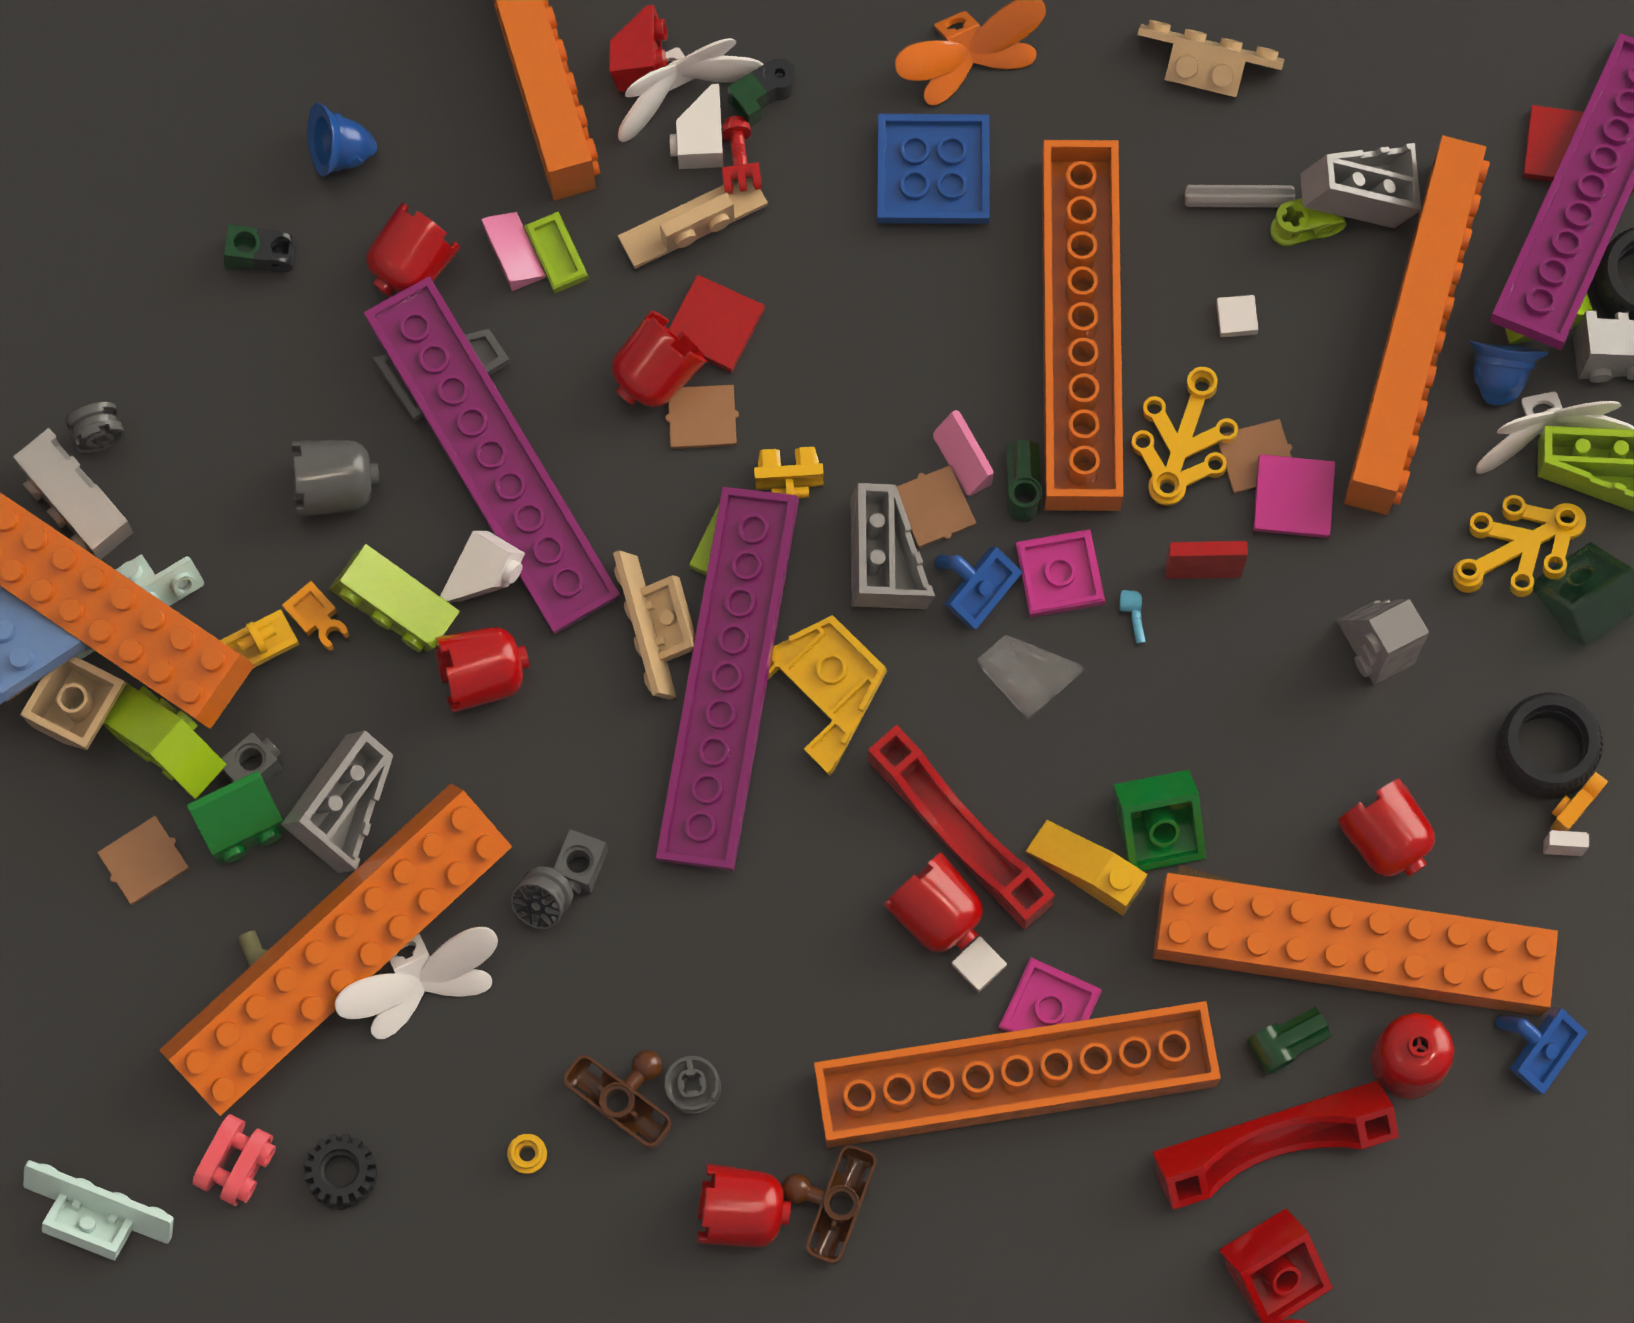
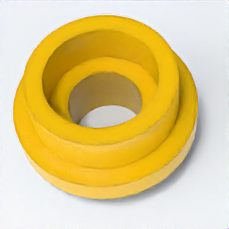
[507,1134,547,1174]

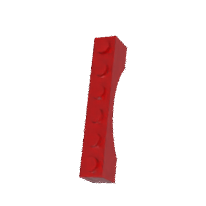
[868,725,1055,930]
[1152,1080,1399,1210]

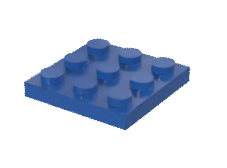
[877,114,990,224]

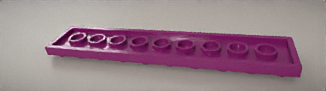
[1490,33,1634,350]
[363,276,620,635]
[656,487,799,872]

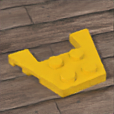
[768,615,887,776]

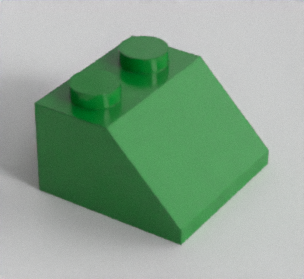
[187,770,287,864]
[1113,770,1207,871]

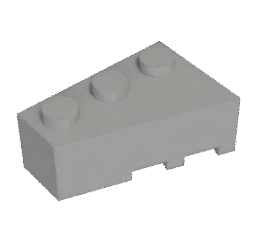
[1300,143,1421,228]
[1573,311,1634,383]
[13,428,134,560]
[850,483,935,609]
[1336,599,1429,685]
[281,730,393,873]

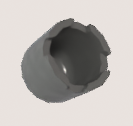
[291,440,379,517]

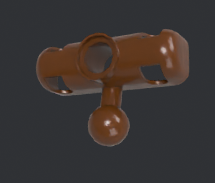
[564,1050,672,1149]
[781,1145,877,1265]

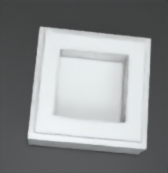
[1216,295,1258,338]
[1543,830,1589,856]
[951,936,1007,993]

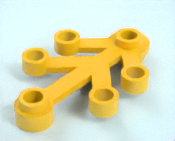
[1131,367,1238,506]
[1453,495,1586,597]

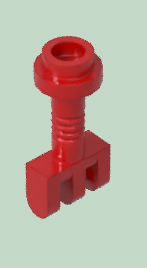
[721,116,762,194]

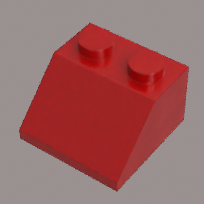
[1219,1208,1333,1323]

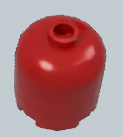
[366,202,461,297]
[611,310,707,407]
[435,627,529,713]
[1338,778,1435,877]
[883,852,983,953]
[1370,1013,1455,1100]
[696,1163,791,1248]

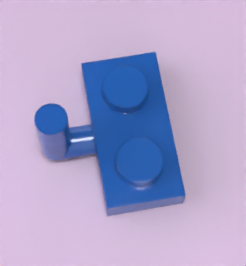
[935,547,1022,630]
[1495,1006,1588,1095]

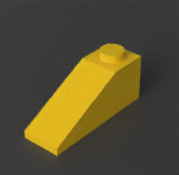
[1025,820,1147,916]

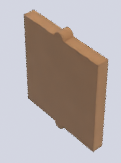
[665,385,739,449]
[1218,419,1292,495]
[897,465,977,549]
[97,816,190,906]

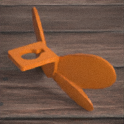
[895,0,1046,105]

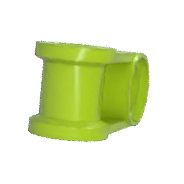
[1270,198,1346,247]

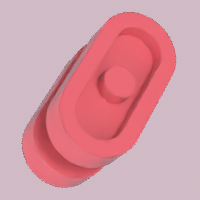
[192,1114,276,1206]

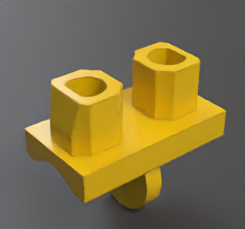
[754,447,824,498]
[220,609,300,668]

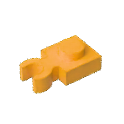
[282,581,349,651]
[1550,772,1608,831]

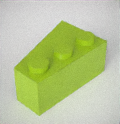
[1537,426,1634,512]
[328,544,460,652]
[103,682,227,799]

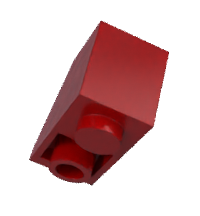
[610,5,668,92]

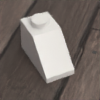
[670,84,724,169]
[440,531,525,602]

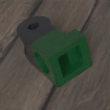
[728,59,796,127]
[224,224,297,272]

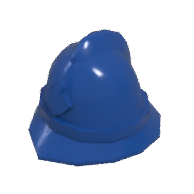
[307,102,377,178]
[1469,340,1548,405]

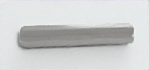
[1184,185,1295,208]

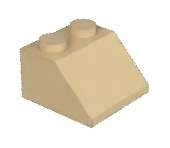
[20,656,126,750]

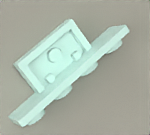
[65,554,204,659]
[23,1160,174,1261]

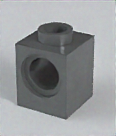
[221,732,282,784]
[554,829,608,895]

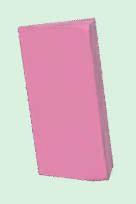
[481,212,546,292]
[933,410,994,496]

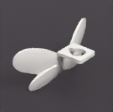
[618,38,764,142]
[1476,392,1634,474]
[335,927,498,1039]

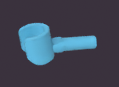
[1119,590,1146,644]

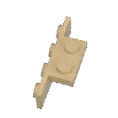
[1138,20,1285,97]
[618,178,768,269]
[613,550,696,700]

